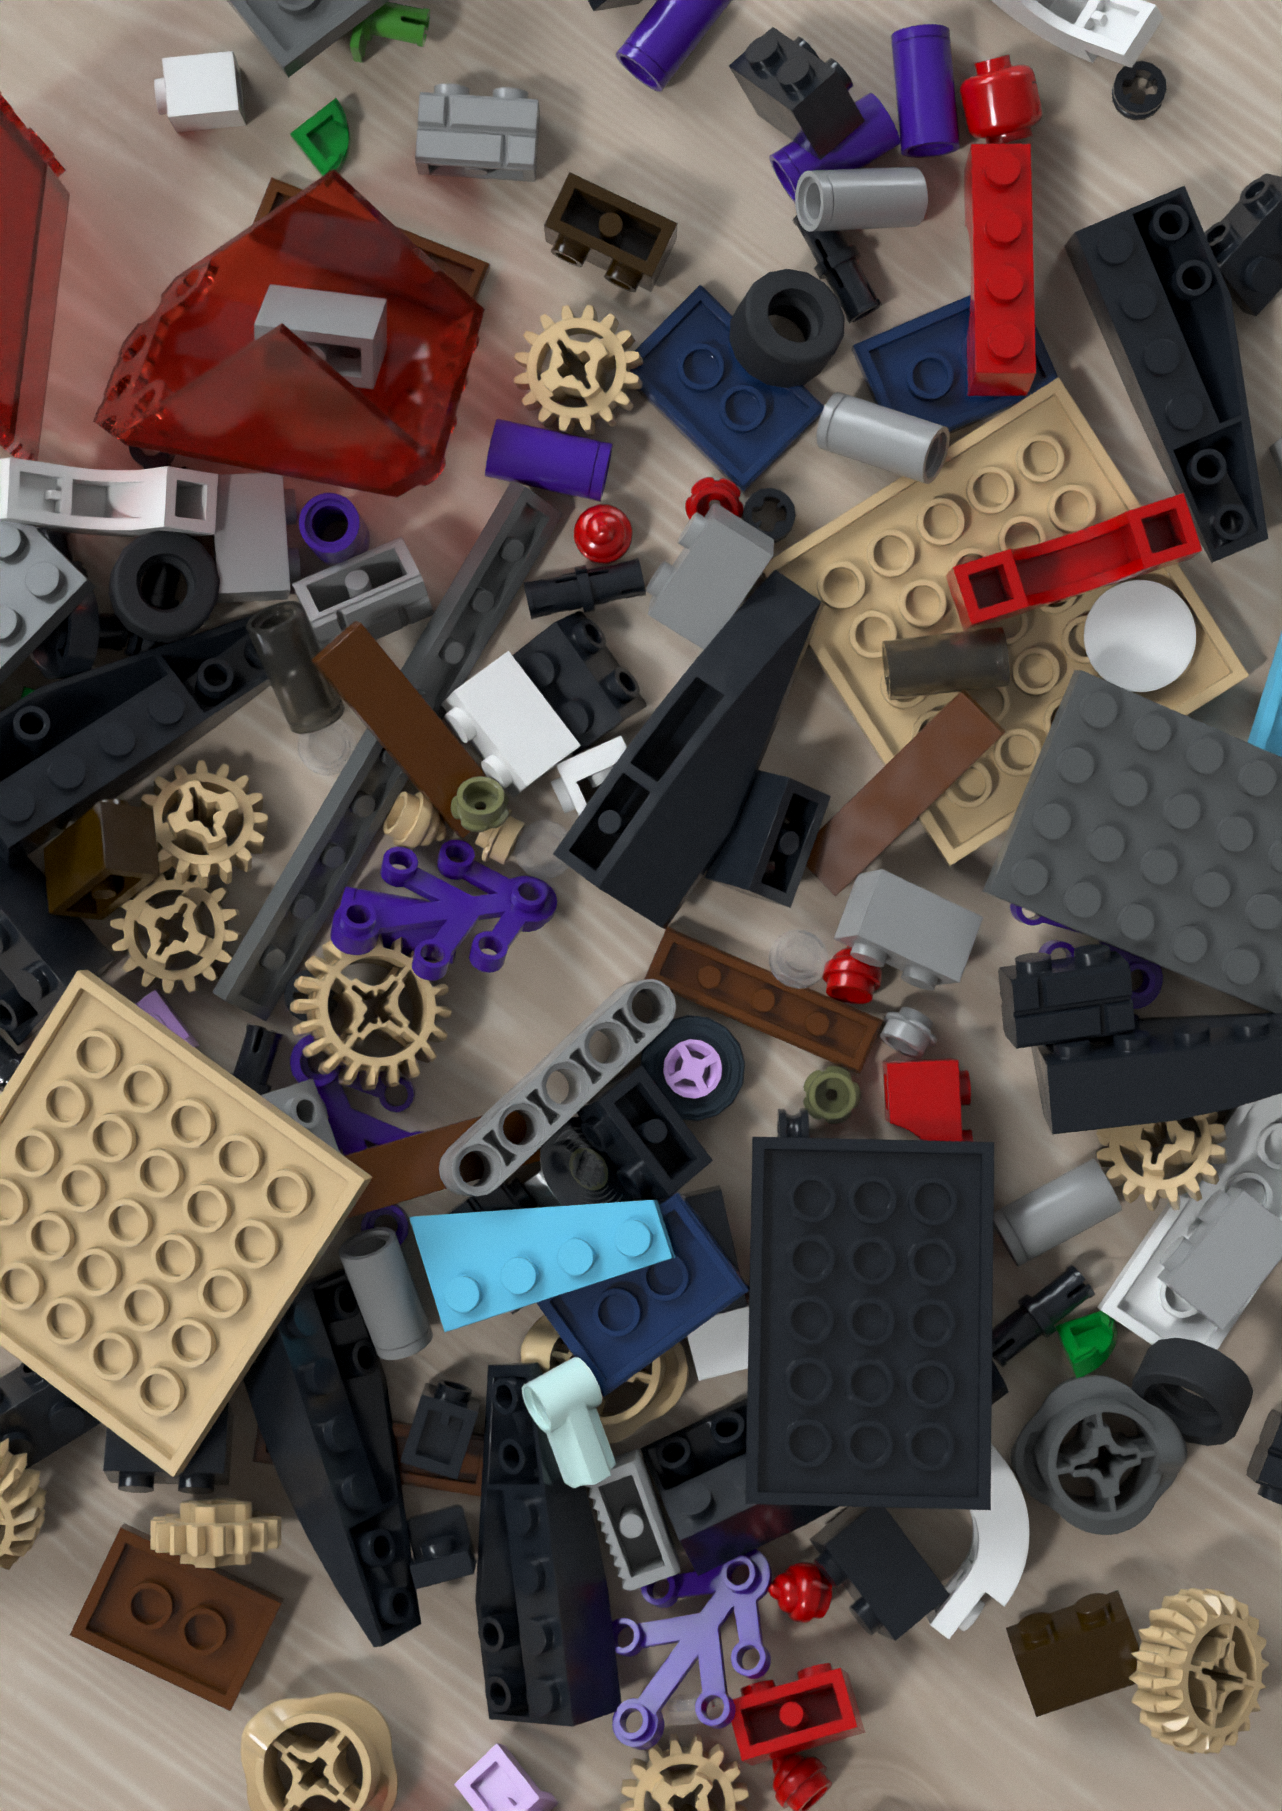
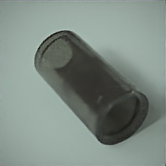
[246,601,345,734]
[882,627,1010,700]

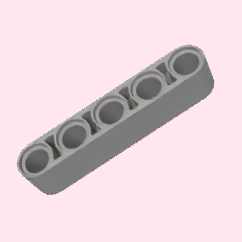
[439,979,676,1196]

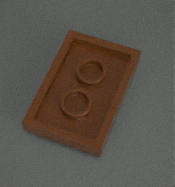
[70,1523,284,1711]

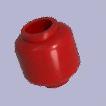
[960,55,1043,144]

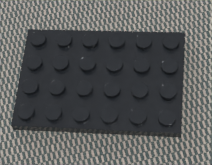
[745,1137,994,1510]

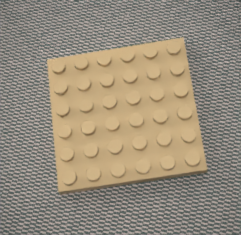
[761,377,1249,866]
[0,970,373,1477]

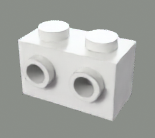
[441,651,581,798]

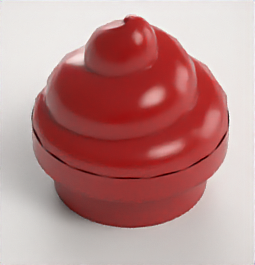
[574,504,633,564]
[822,946,882,1004]
[768,1562,832,1623]
[772,1753,832,1811]

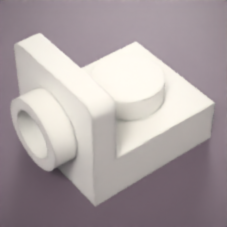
[550,736,627,815]

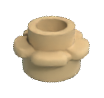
[475,809,526,865]

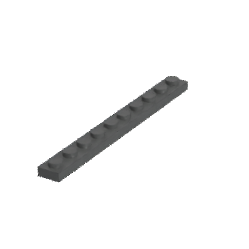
[213,481,563,1021]

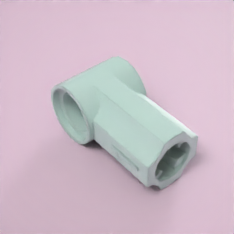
[522,1357,616,1488]

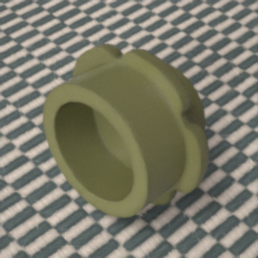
[451,776,509,832]
[803,1066,861,1124]

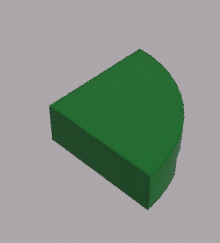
[290,98,350,184]
[1055,1311,1118,1378]

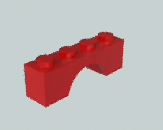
[964,144,1036,396]
[946,493,1202,632]
[882,1058,973,1142]

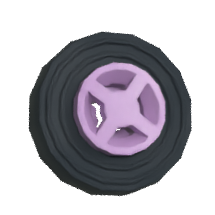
[640,1015,745,1121]

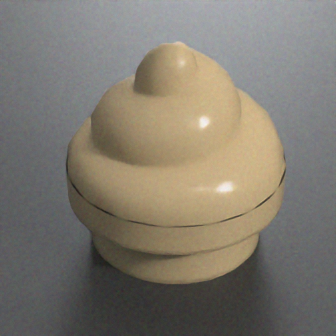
[383,791,447,850]

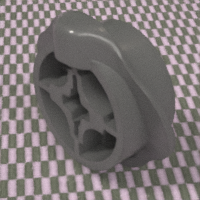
[1010,1374,1187,1535]

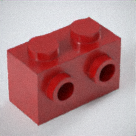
[732,1663,865,1766]

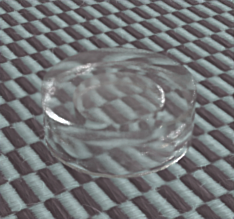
[665,1692,724,1725]

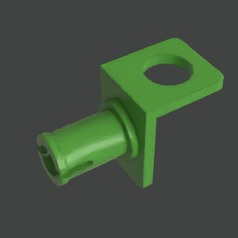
[350,2,430,63]

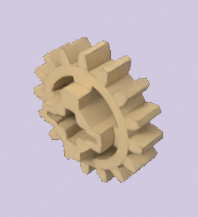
[514,305,643,436]
[141,760,268,889]
[110,869,242,994]
[1096,1112,1228,1211]
[150,1498,281,1568]
[620,1733,749,1811]

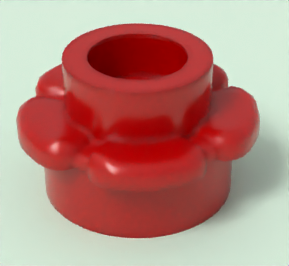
[685,477,743,520]

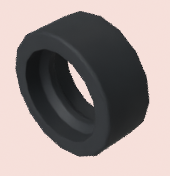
[1131,1337,1253,1446]

